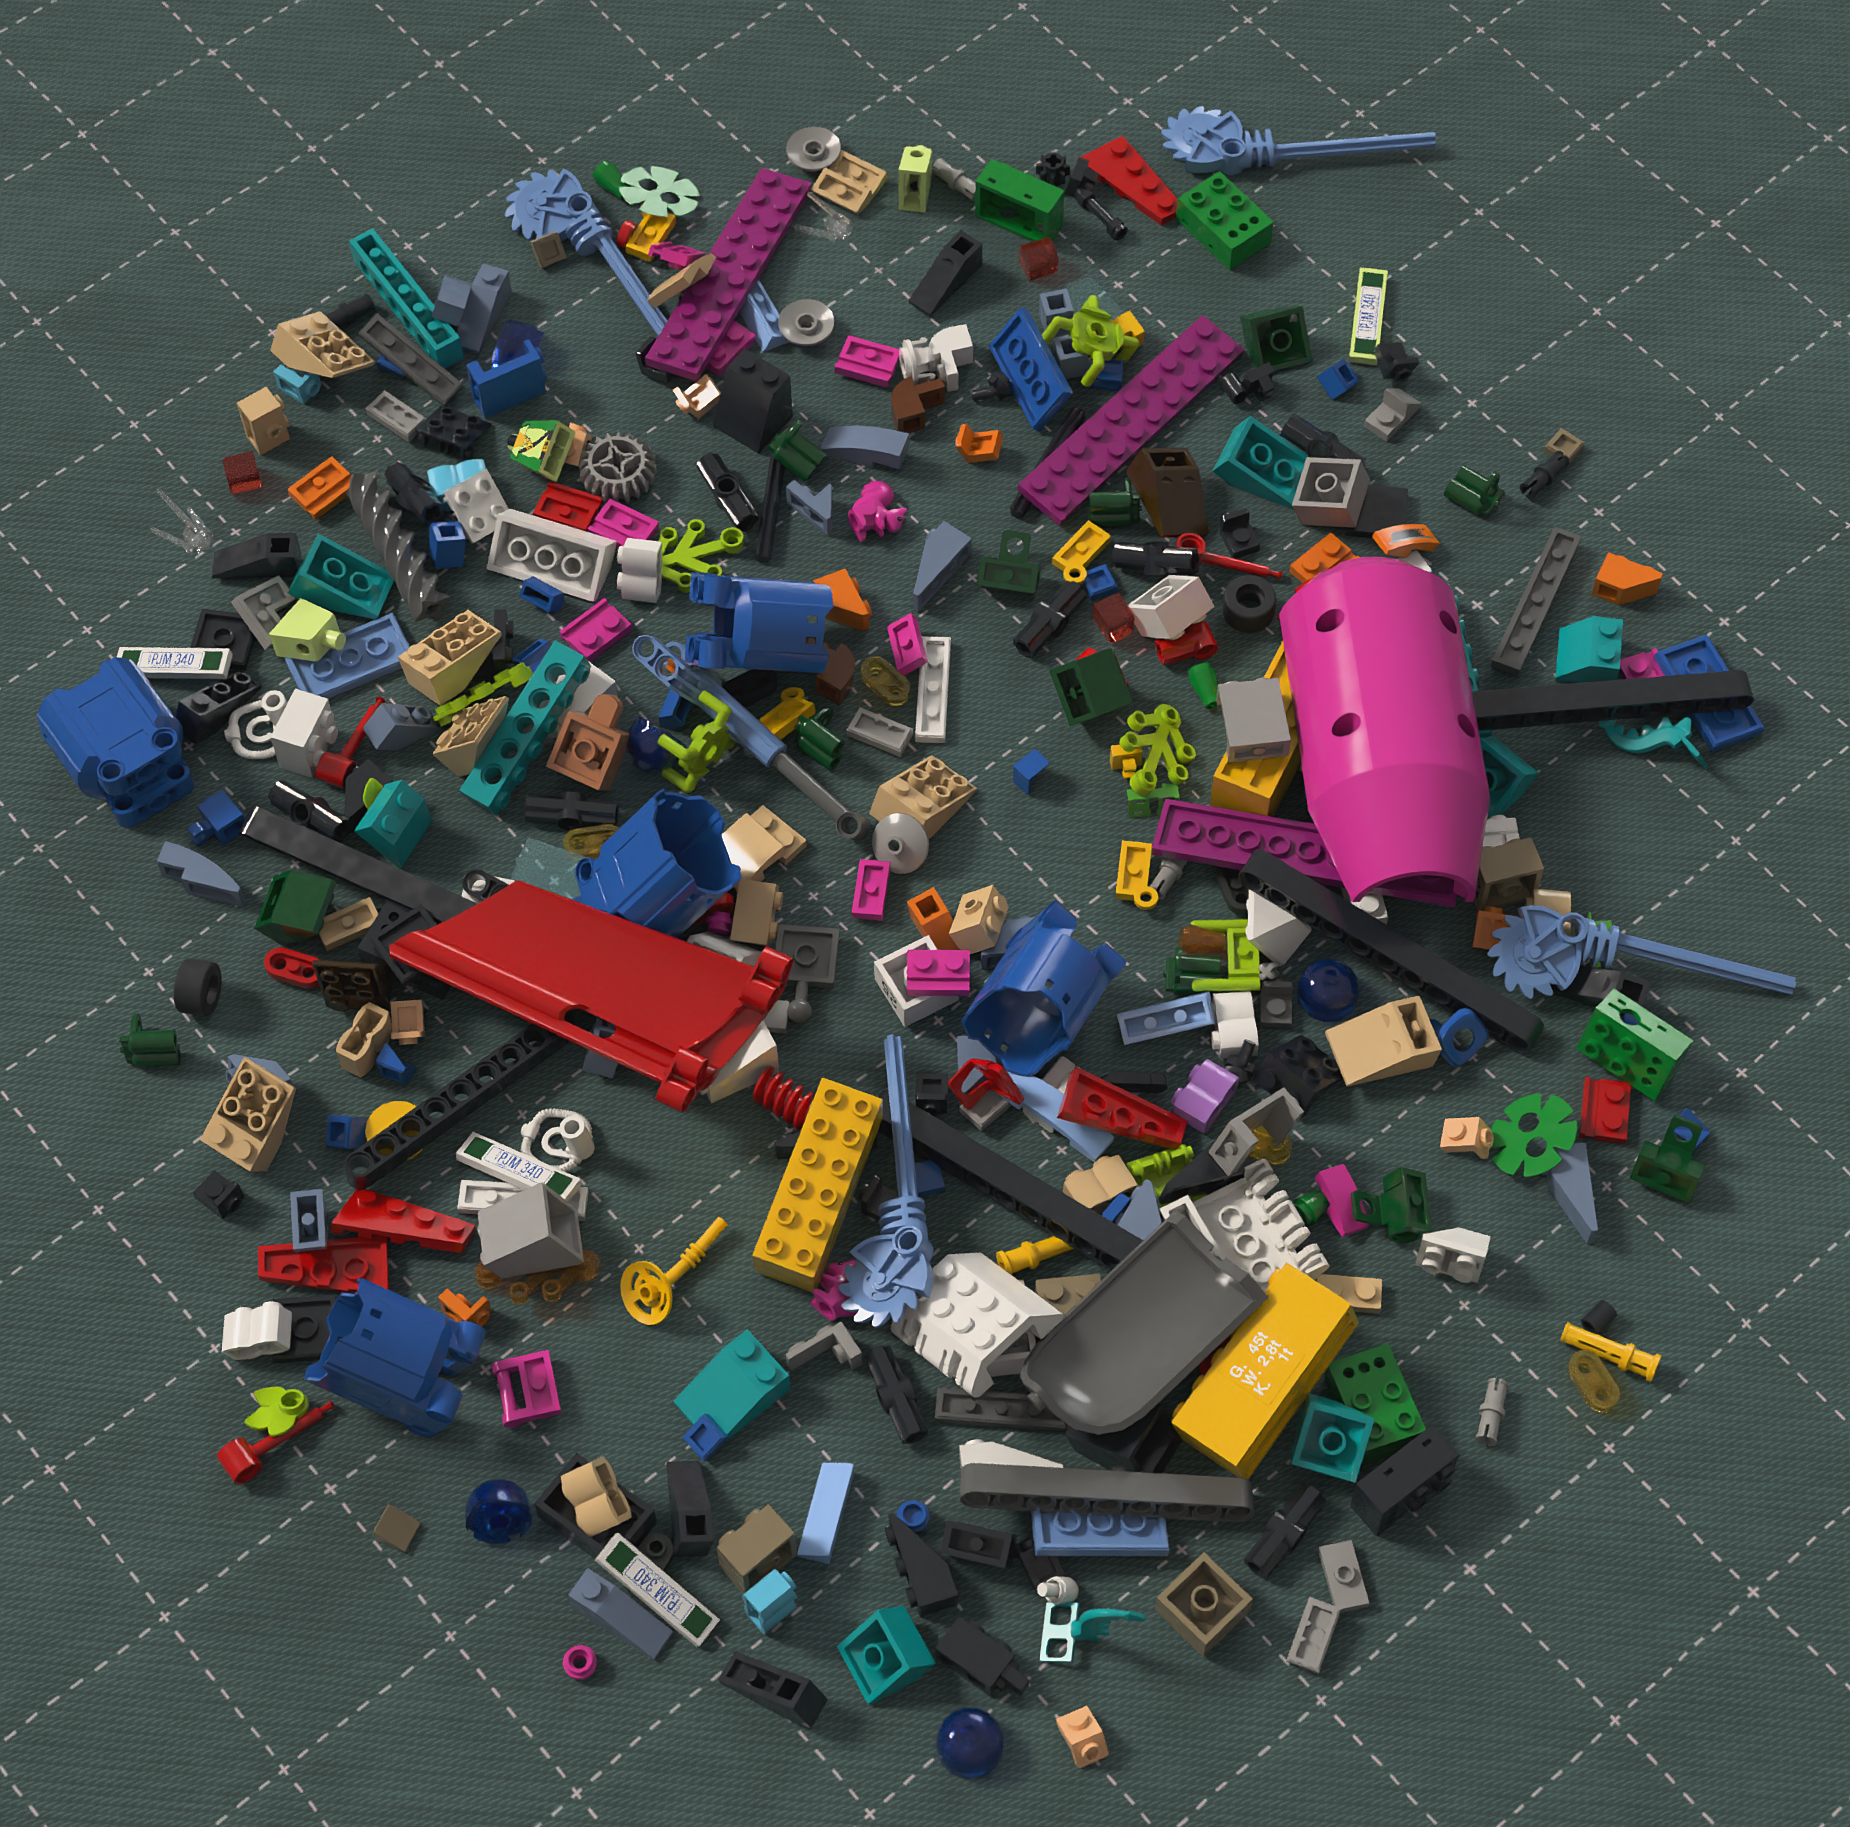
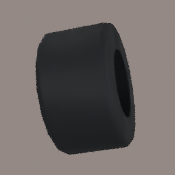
[1223,575,1276,633]
[173,958,222,1016]

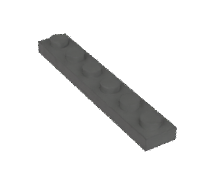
[1491,526,1582,677]

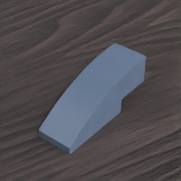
[431,274,471,326]
[820,426,910,469]
[157,841,245,907]

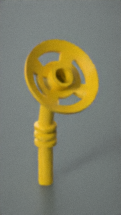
[620,1217,728,1325]

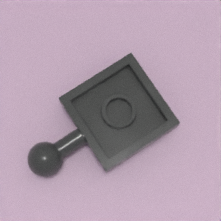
[775,924,840,1024]

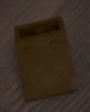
[1126,447,1209,538]
[313,960,393,1011]

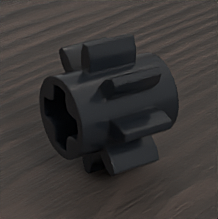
[1036,152,1070,186]

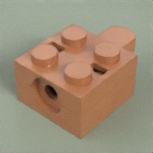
[546,694,632,790]

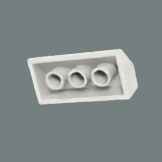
[486,509,617,602]

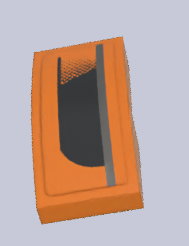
[1372,524,1439,558]

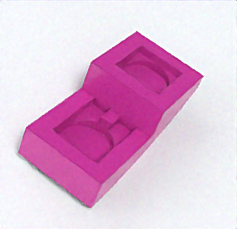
[1314,1164,1369,1237]

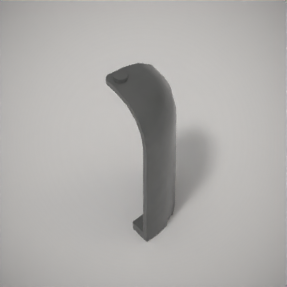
[1020,1211,1269,1435]

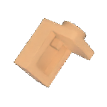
[673,374,721,419]
[564,423,593,467]
[391,1000,425,1045]
[1440,1117,1494,1159]
[1056,1706,1109,1768]

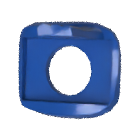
[1429,1008,1489,1068]

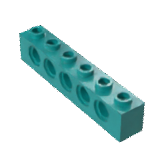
[349,228,464,369]
[459,640,591,816]

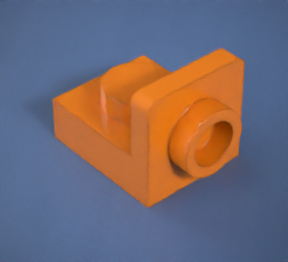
[1472,906,1509,950]
[438,1288,491,1327]

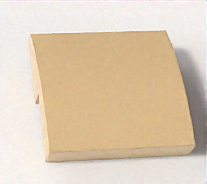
[811,150,888,215]
[647,254,716,308]
[722,813,786,892]

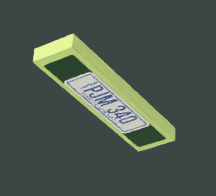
[1349,267,1388,365]

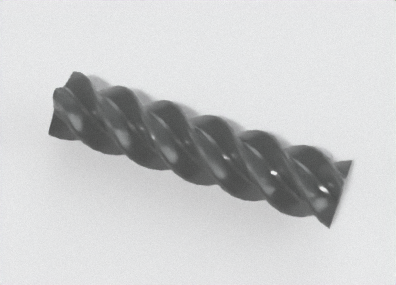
[345,470,450,622]

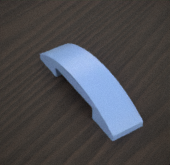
[996,1072,1114,1162]

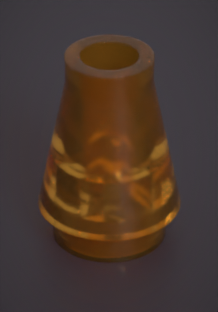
[1179,924,1225,955]

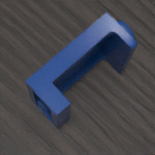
[466,339,547,419]

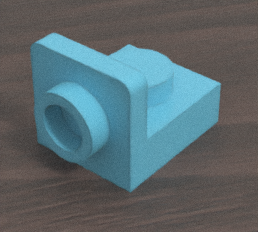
[273,364,322,404]

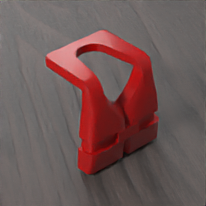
[948,1059,1024,1110]

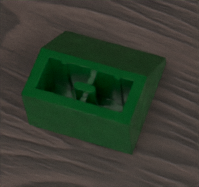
[1049,647,1133,726]
[254,870,337,946]

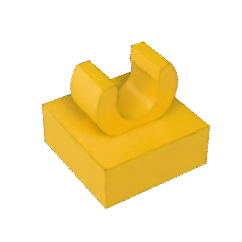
[1110,743,1143,779]

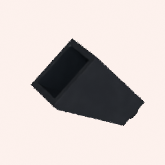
[713,348,793,454]
[1065,1404,1182,1473]

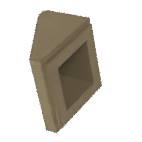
[373,1504,421,1553]

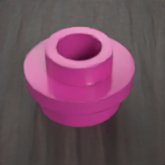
[705,911,733,935]
[563,1645,597,1680]

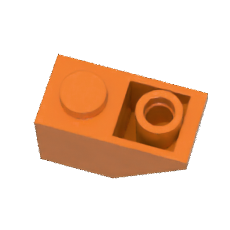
[1591,552,1663,605]
[813,569,872,631]
[907,887,960,950]

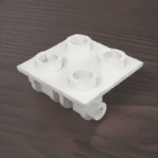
[443,468,508,544]

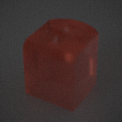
[1019,237,1058,281]
[222,451,262,495]
[1092,593,1135,642]

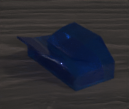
[492,320,544,368]

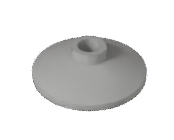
[786,127,841,171]
[778,299,834,346]
[872,813,929,874]

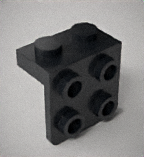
[472,609,514,679]
[1253,1035,1343,1119]

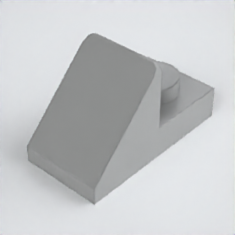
[1364,389,1422,442]

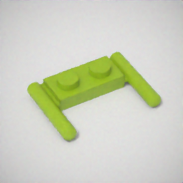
[1190,919,1260,992]

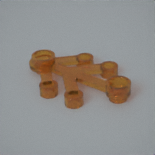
[474,1250,600,1304]

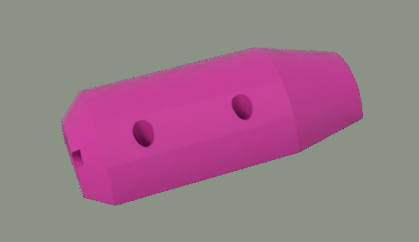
[1279,557,1490,902]

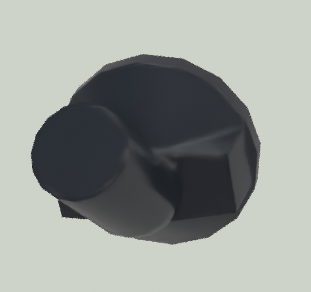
[971,372,1012,401]
[1224,1039,1256,1083]

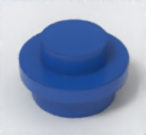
[896,1500,930,1534]

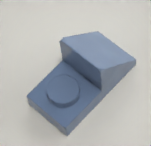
[786,480,832,536]

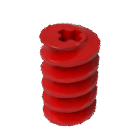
[753,1066,814,1131]

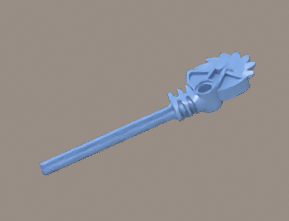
[1161,106,1436,175]
[505,168,667,336]
[1487,905,1796,999]
[838,1034,934,1328]

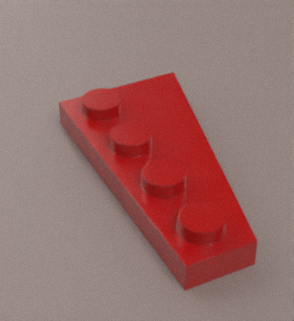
[1057,1066,1187,1150]

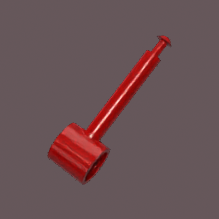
[1175,533,1283,580]
[316,697,386,790]
[217,1400,335,1485]

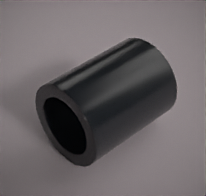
[1219,372,1249,405]
[1580,1300,1617,1335]

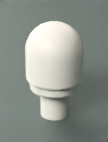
[1037,1577,1079,1604]

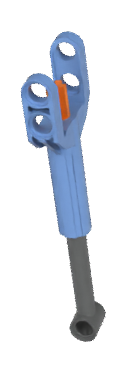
[632,635,871,840]

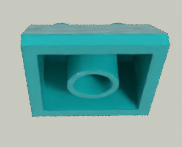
[1555,616,1623,683]
[1480,736,1539,820]
[354,779,432,869]
[1289,1393,1374,1483]
[837,1606,936,1705]

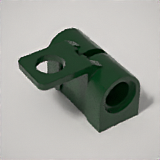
[977,530,1041,594]
[1630,1115,1705,1203]
[1351,1167,1432,1243]

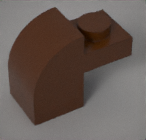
[891,377,945,433]
[805,638,855,706]

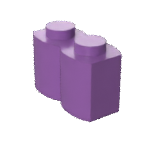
[1171,1059,1239,1134]

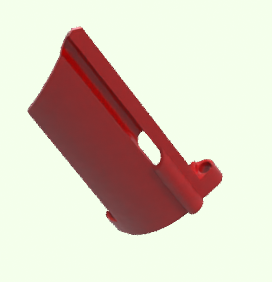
[389,880,793,1113]

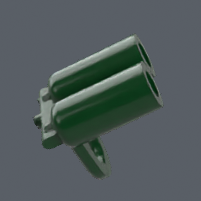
[768,419,827,482]
[1443,465,1505,516]
[1089,478,1142,528]
[794,707,845,771]
[1163,947,1220,997]
[119,1014,181,1067]

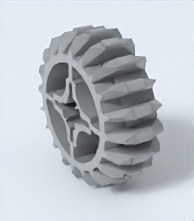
[579,431,657,503]

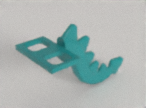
[1599,717,1709,770]
[1040,1602,1146,1663]

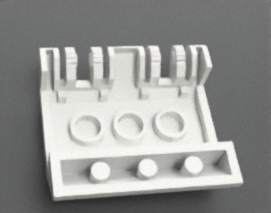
[1159,1159,1330,1292]
[891,1253,1065,1398]

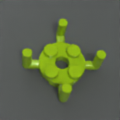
[1042,295,1139,387]
[657,690,735,793]

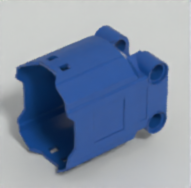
[685,572,833,673]
[36,657,194,828]
[575,788,742,939]
[962,900,1127,1077]
[304,1278,487,1438]

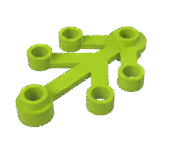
[658,519,744,593]
[433,662,534,726]
[1120,704,1196,796]

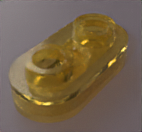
[861,656,910,706]
[563,824,619,861]
[1249,1126,1292,1164]
[1567,1350,1620,1413]

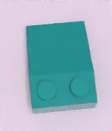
[1212,416,1308,509]
[288,534,394,619]
[673,1329,791,1440]

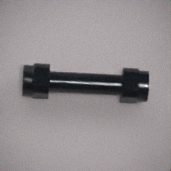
[1074,186,1128,240]

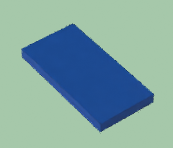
[989,307,1073,431]
[1654,634,1765,752]

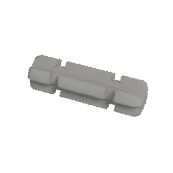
[1258,961,1280,980]

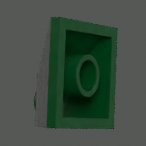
[1240,306,1313,371]

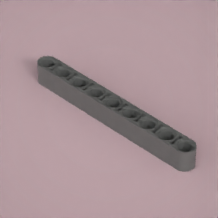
[959,1463,1255,1523]

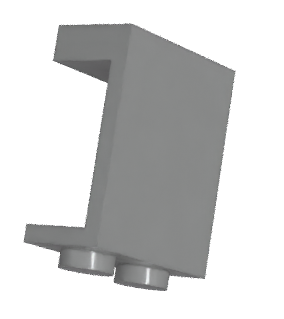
[1216,678,1291,763]
[1209,1088,1304,1176]

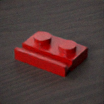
[533,481,603,532]
[1579,1077,1631,1145]

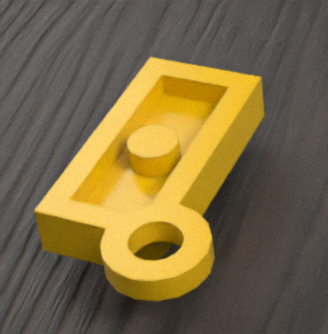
[626,201,676,262]
[1052,520,1111,585]
[759,687,816,740]
[1115,840,1158,910]

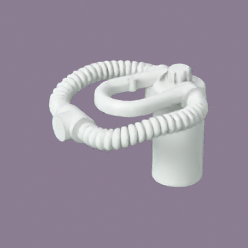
[224,690,288,760]
[521,1108,595,1173]

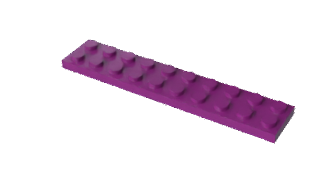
[645,168,812,381]
[1017,315,1244,526]
[1152,799,1458,907]

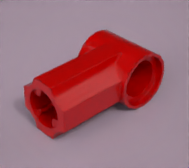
[1155,621,1219,665]

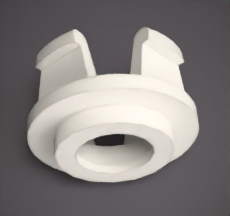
[899,337,935,385]

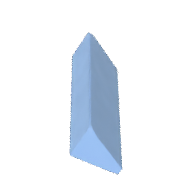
[739,279,789,352]
[1117,992,1215,1045]
[797,1463,855,1564]

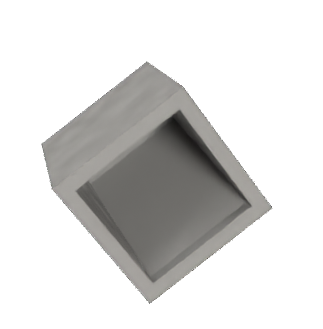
[477,1182,584,1279]

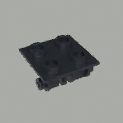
[415,406,492,460]

